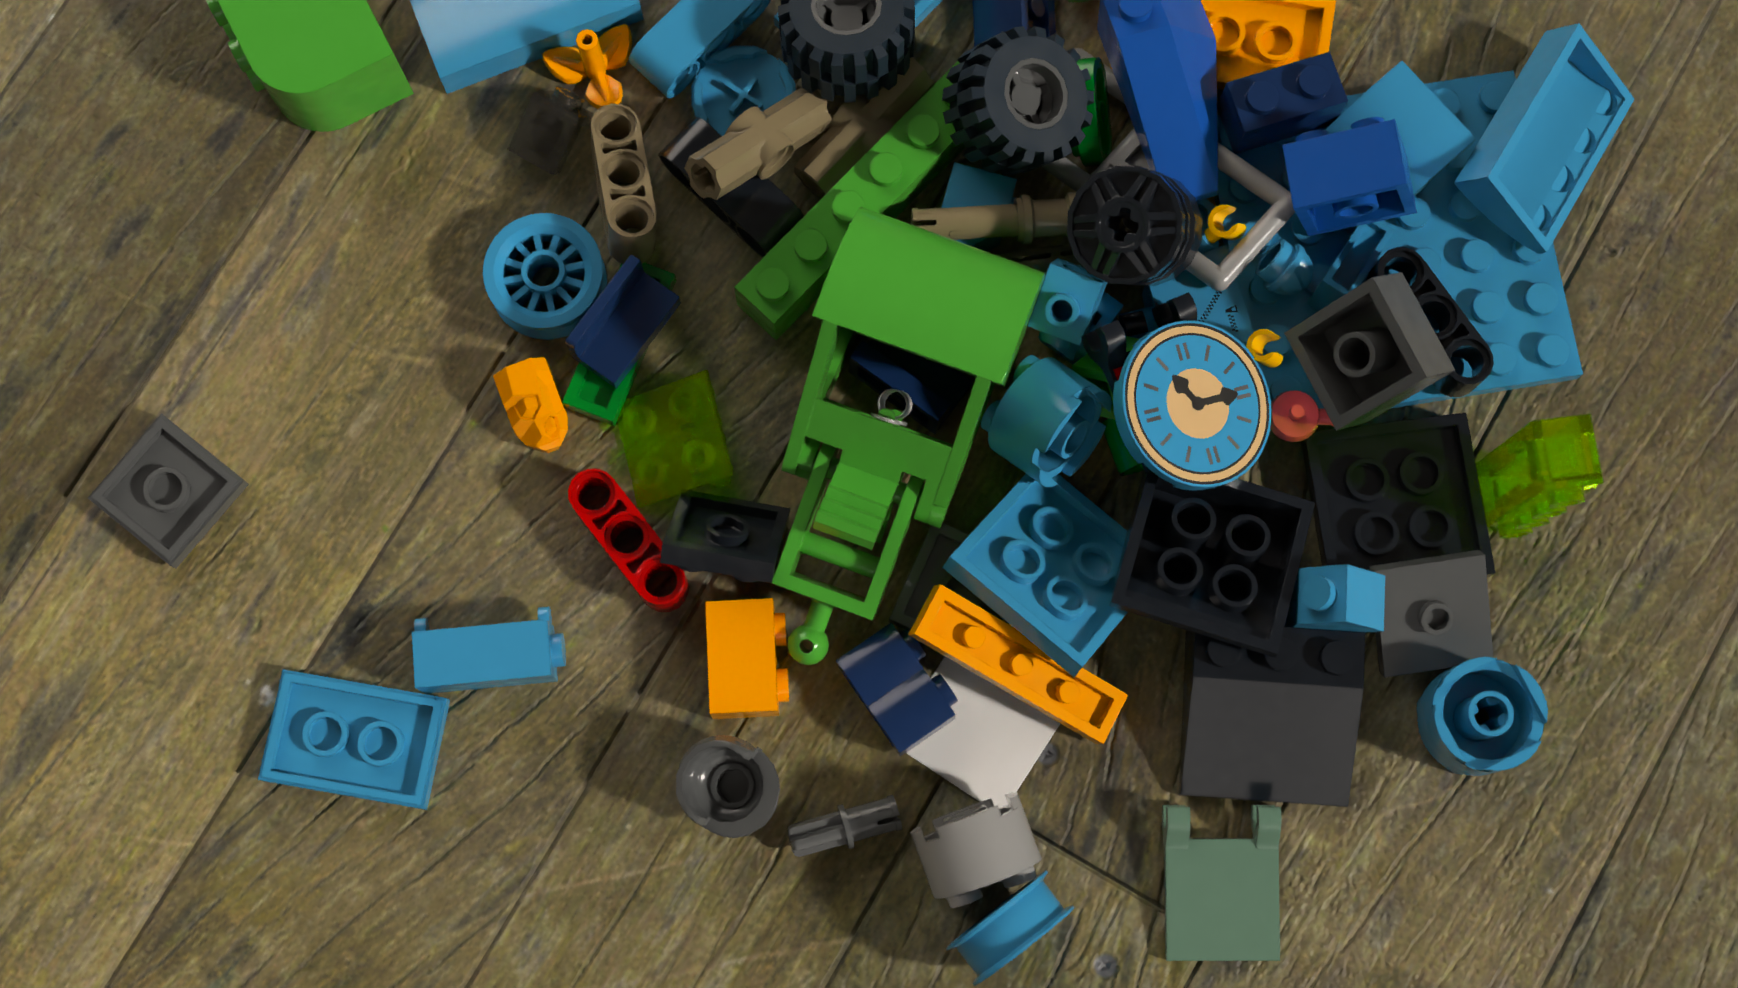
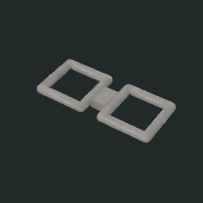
[1041,48,1295,291]

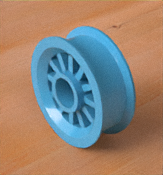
[483,213,607,340]
[946,870,1075,986]

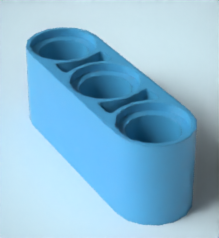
[629,0,771,99]

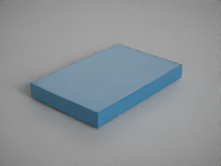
[258,669,450,810]

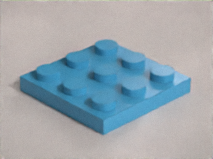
[942,474,1128,677]

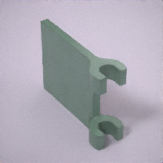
[1162,805,1282,961]

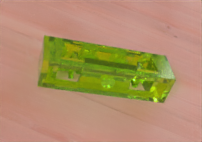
[1476,413,1604,539]

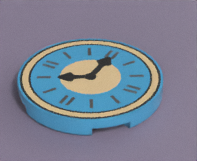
[1113,321,1272,491]

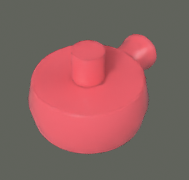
[1270,390,1334,442]

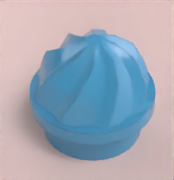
[1255,239,1313,295]

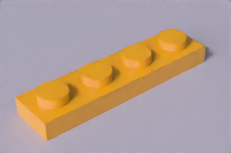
[908,584,1128,744]

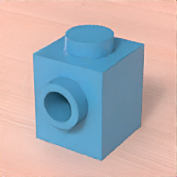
[1028,258,1107,349]

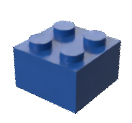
[1282,117,1417,237]

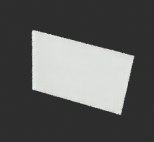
[907,624,1060,807]

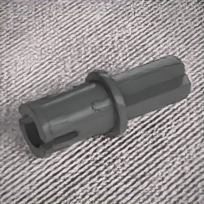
[787,795,902,857]

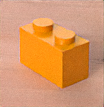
[705,598,789,719]

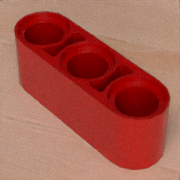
[568,468,689,613]

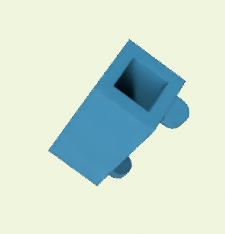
[412,606,566,694]

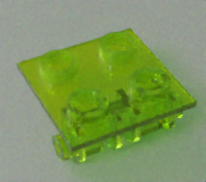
[617,370,734,508]

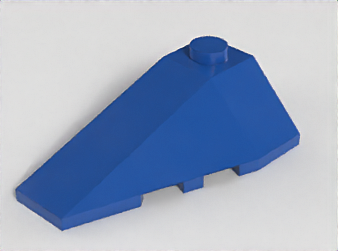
[1097,0,1218,201]

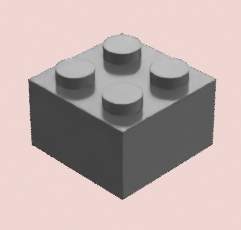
[1285,272,1455,431]

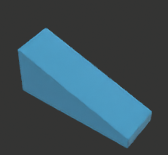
[1306,221,1395,311]

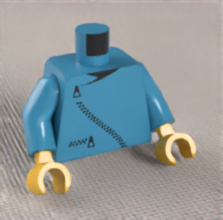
[1118,204,1283,368]

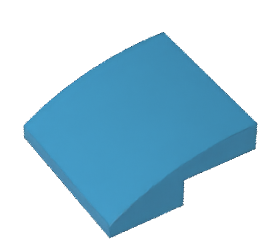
[1325,61,1477,220]

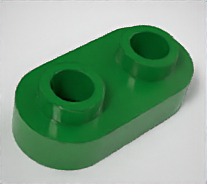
[1071,57,1112,167]

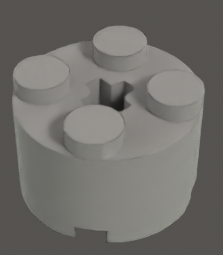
[910,793,1042,908]

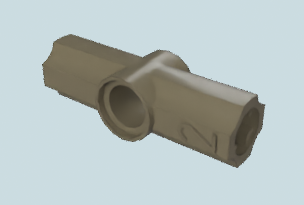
[794,57,934,198]
[685,88,832,200]

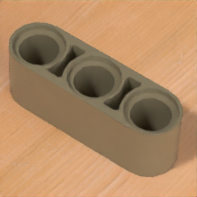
[591,103,657,264]

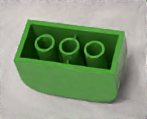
[206,0,414,132]

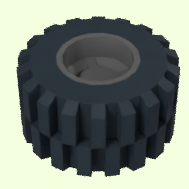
[778,0,915,102]
[942,26,1095,175]

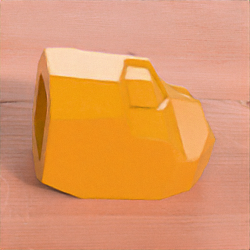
[493,357,568,453]

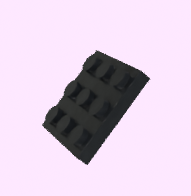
[1301,413,1496,577]

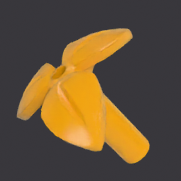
[542,24,632,109]

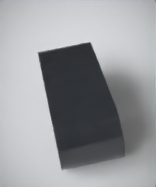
[658,117,804,257]
[1365,247,1494,397]

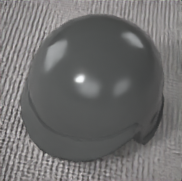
[676,735,780,838]

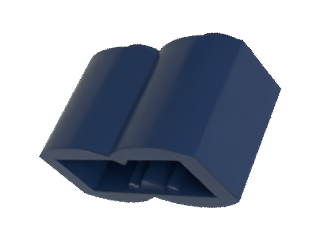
[836,623,958,757]

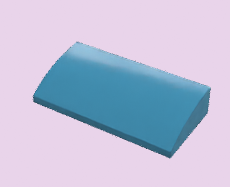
[410,0,644,94]
[1454,23,1634,254]

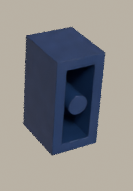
[1217,52,1348,154]

